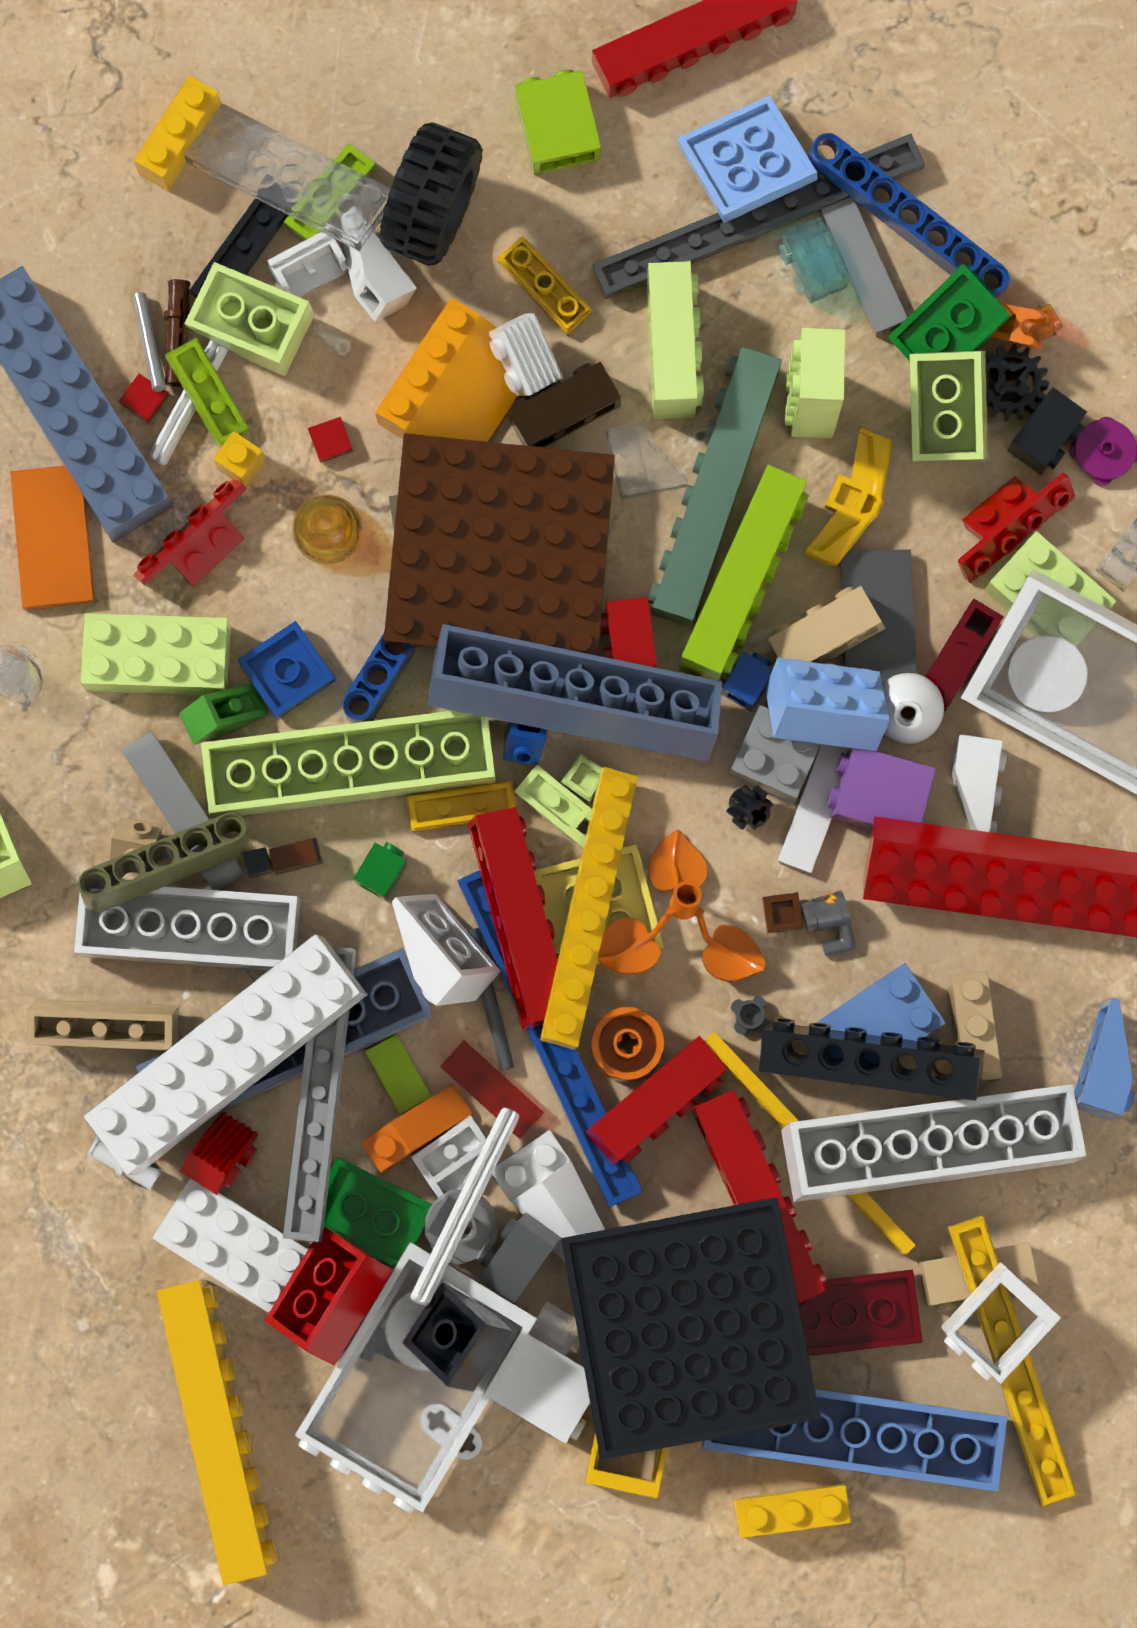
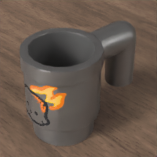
[801,890,855,956]

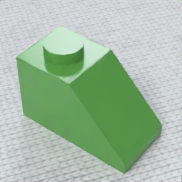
[179,684,269,745]

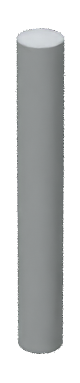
[133,292,166,392]

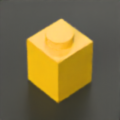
[213,431,266,488]

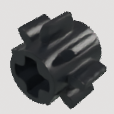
[726,785,773,830]

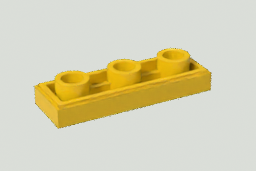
[497,236,592,336]

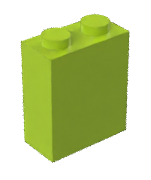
[515,70,601,175]

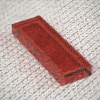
[440,1040,544,1140]

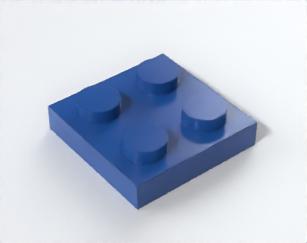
[237,621,336,720]

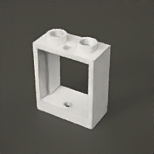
[941,1262,1061,1384]

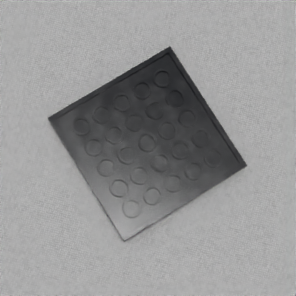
[561,1197,821,1460]

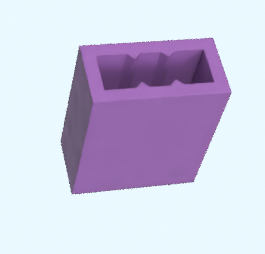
[827,748,936,830]

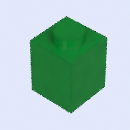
[353,842,408,901]

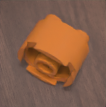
[591,1007,664,1083]

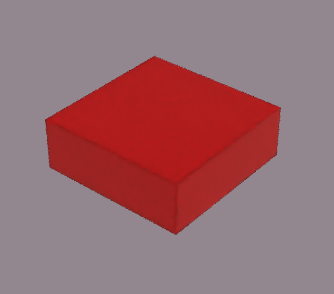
[119,373,169,423]
[308,416,353,463]

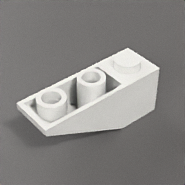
[340,208,417,322]
[951,734,1007,833]

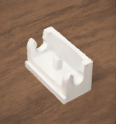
[267,228,349,297]

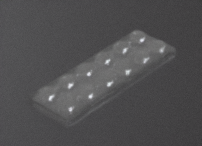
[184,103,390,251]

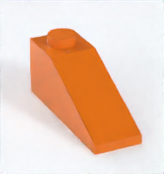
[361,1084,473,1174]

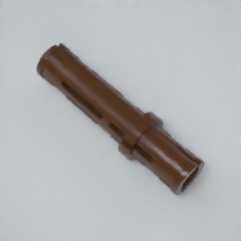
[164,279,190,387]

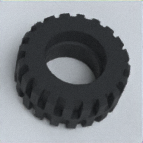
[379,122,483,266]

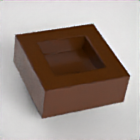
[762,892,803,934]

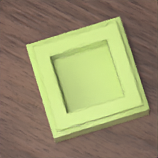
[561,753,603,804]

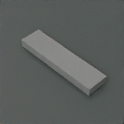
[820,197,907,336]

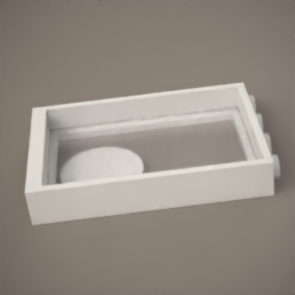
[961,569,1137,794]
[295,1242,537,1514]

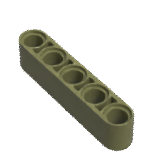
[78,813,249,912]

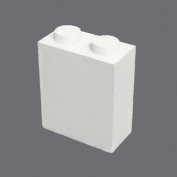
[491,1334,591,1444]

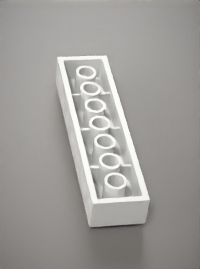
[83,934,368,1175]
[781,1084,1086,1202]

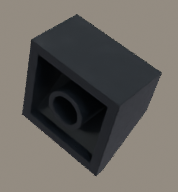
[402,1282,513,1392]

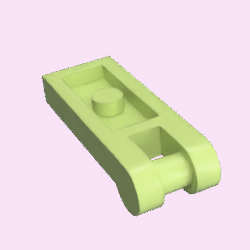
[514,765,592,850]

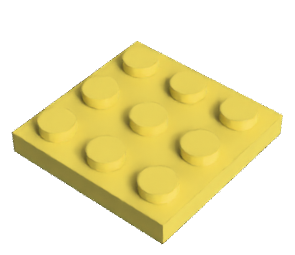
[534,844,664,966]

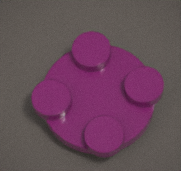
[1069,417,1137,487]

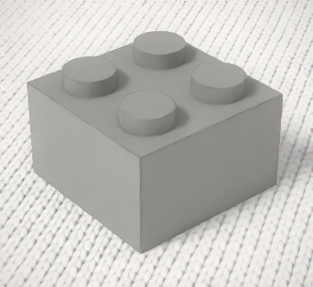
[729,705,821,805]

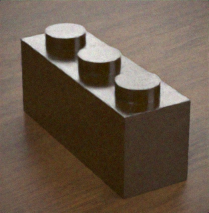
[508,361,621,447]

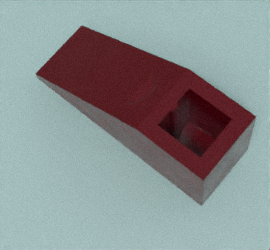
[925,598,1004,713]

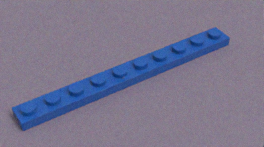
[457,870,643,1208]

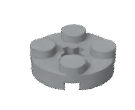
[424,1189,498,1264]

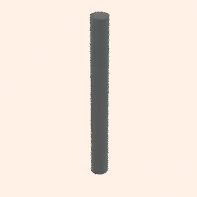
[468,928,514,1071]

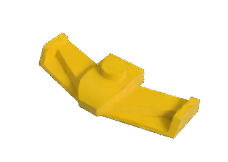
[804,426,892,566]

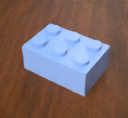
[765,657,890,751]

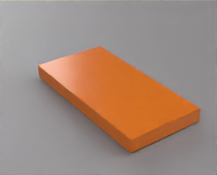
[10,466,95,610]

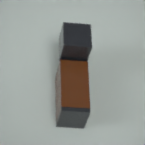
[242,838,323,878]

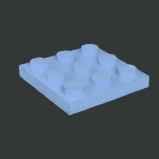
[677,95,817,223]

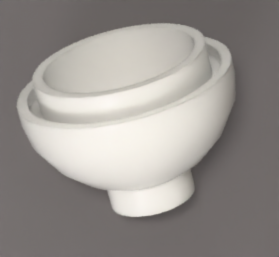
[882,673,944,744]

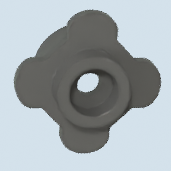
[731,996,769,1035]

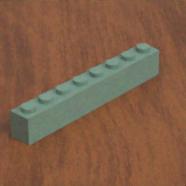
[648,347,782,628]

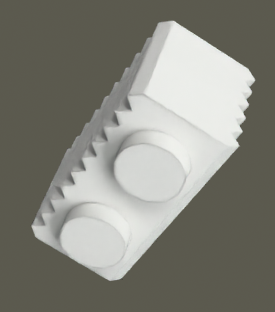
[489,313,563,396]

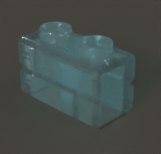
[778,217,850,303]

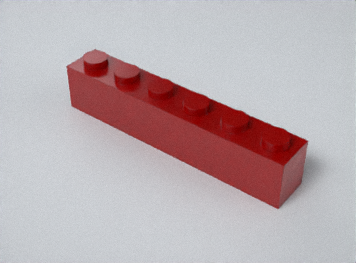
[592,0,797,99]
[467,807,559,1030]
[692,1090,827,1305]

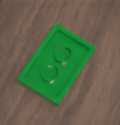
[888,263,1013,362]
[324,1157,432,1267]

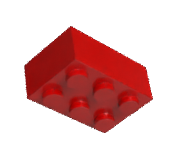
[264,1226,393,1366]

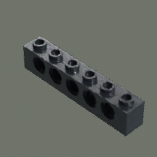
[759,1018,985,1101]

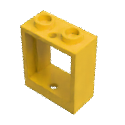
[585,1433,668,1499]

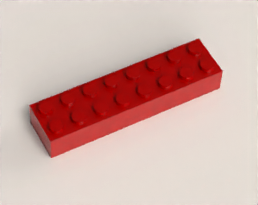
[863,816,1137,938]

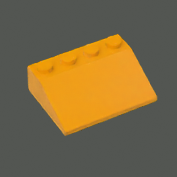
[375,297,519,442]

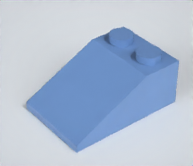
[816,963,946,1086]
[1074,997,1136,1120]

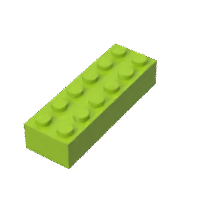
[679,465,809,681]

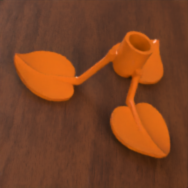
[598,830,766,982]

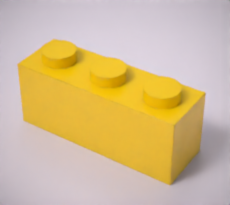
[133,75,223,192]
[733,1483,851,1538]

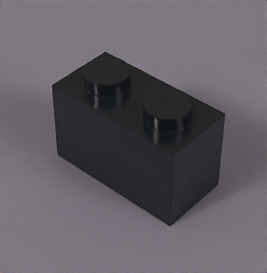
[1007,387,1087,475]

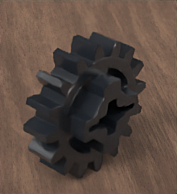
[985,343,1049,422]

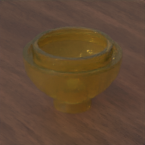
[292,494,363,564]

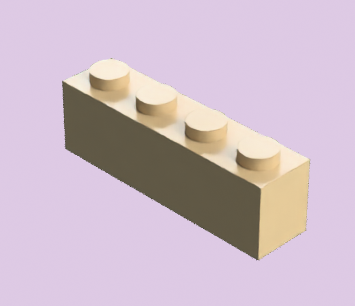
[27,1000,179,1050]

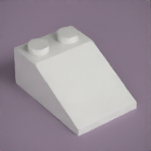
[392,894,501,1006]

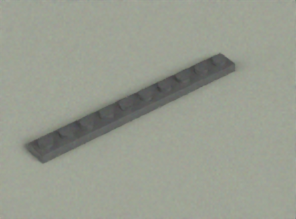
[592,133,925,299]

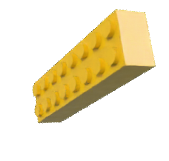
[156,1280,278,1586]

